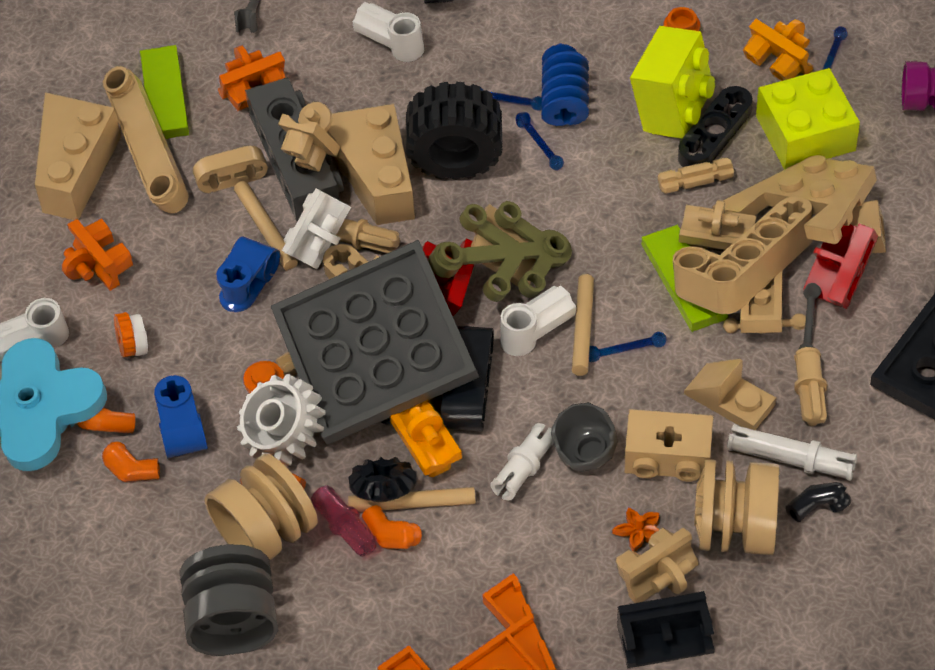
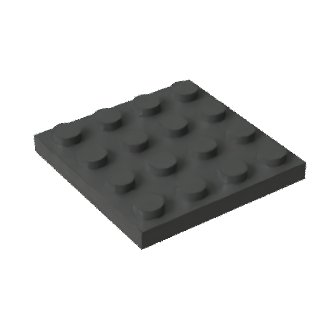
[271,240,479,445]

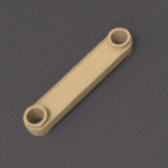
[103,66,189,213]

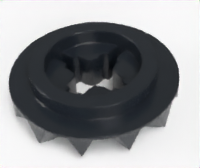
[348,457,416,502]

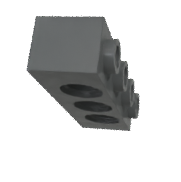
[245,77,344,222]

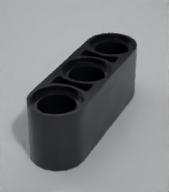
[441,326,494,431]

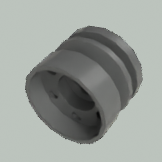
[179,544,278,656]

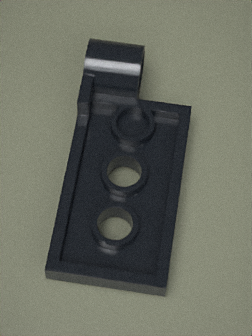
[870,292,935,420]

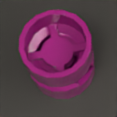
[901,61,935,111]

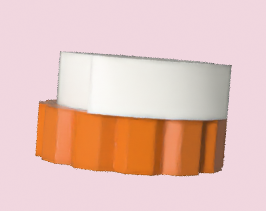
[114,312,148,358]

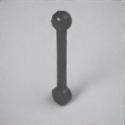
[799,283,821,349]

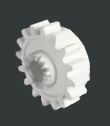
[237,374,326,466]

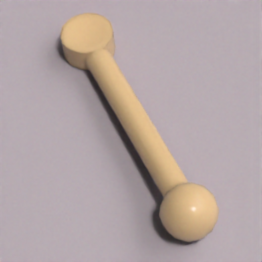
[723,314,806,334]

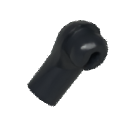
[785,482,851,522]

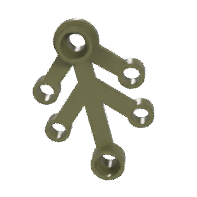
[428,201,572,302]

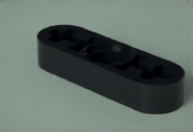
[678,86,753,167]

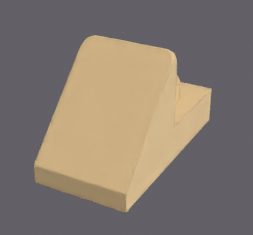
[684,359,776,430]

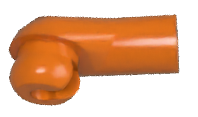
[362,505,422,549]

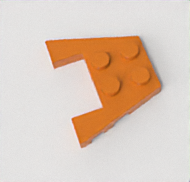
[377,573,556,670]

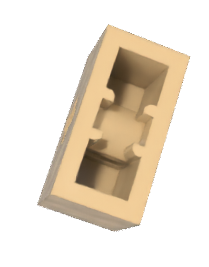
[625,409,713,482]

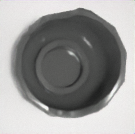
[551,402,618,472]

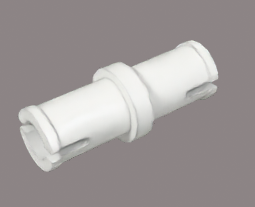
[491,423,554,501]

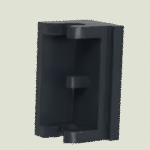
[617,591,714,669]

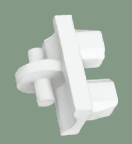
[282,188,351,269]

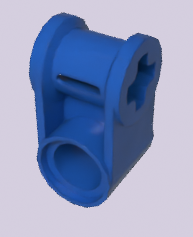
[216,236,281,312]
[154,375,208,459]

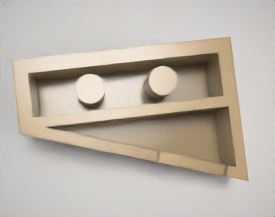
[35,93,121,220]
[327,104,415,225]

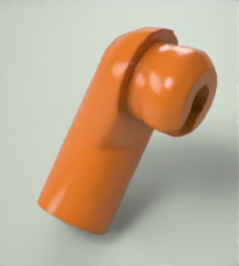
[76,407,136,433]
[102,442,160,482]

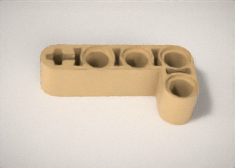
[673,197,813,314]

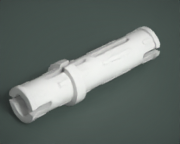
[727,424,857,481]

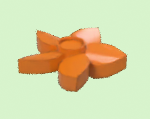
[612,507,660,552]

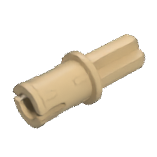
[336,219,400,253]
[794,347,828,426]

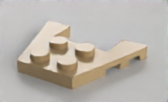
[712,155,877,244]

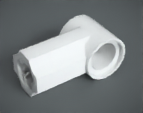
[353,2,424,62]
[500,285,576,356]
[0,298,69,362]

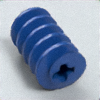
[541,43,589,126]

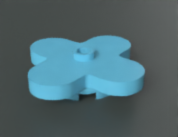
[0,338,107,471]

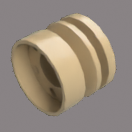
[204,454,318,561]
[694,459,779,555]

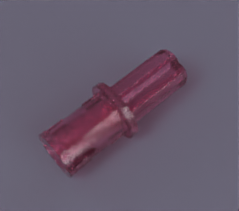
[311,485,377,556]

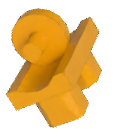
[743,19,814,81]
[390,400,462,477]

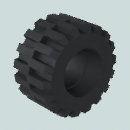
[405,82,503,180]

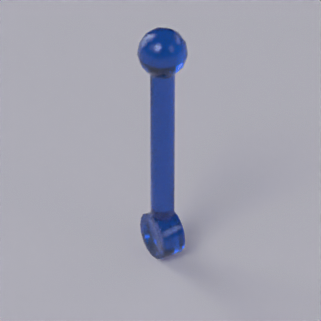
[822,26,848,70]
[477,85,542,111]
[515,112,564,170]
[589,332,667,362]

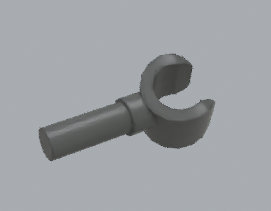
[234,0,260,33]

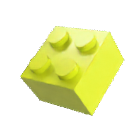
[630,26,715,139]
[756,68,860,170]

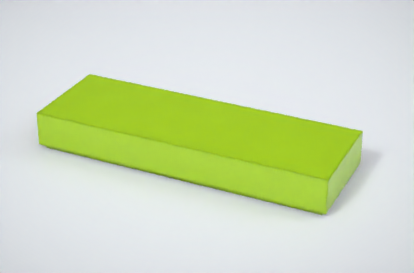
[140,45,189,139]
[641,224,728,332]

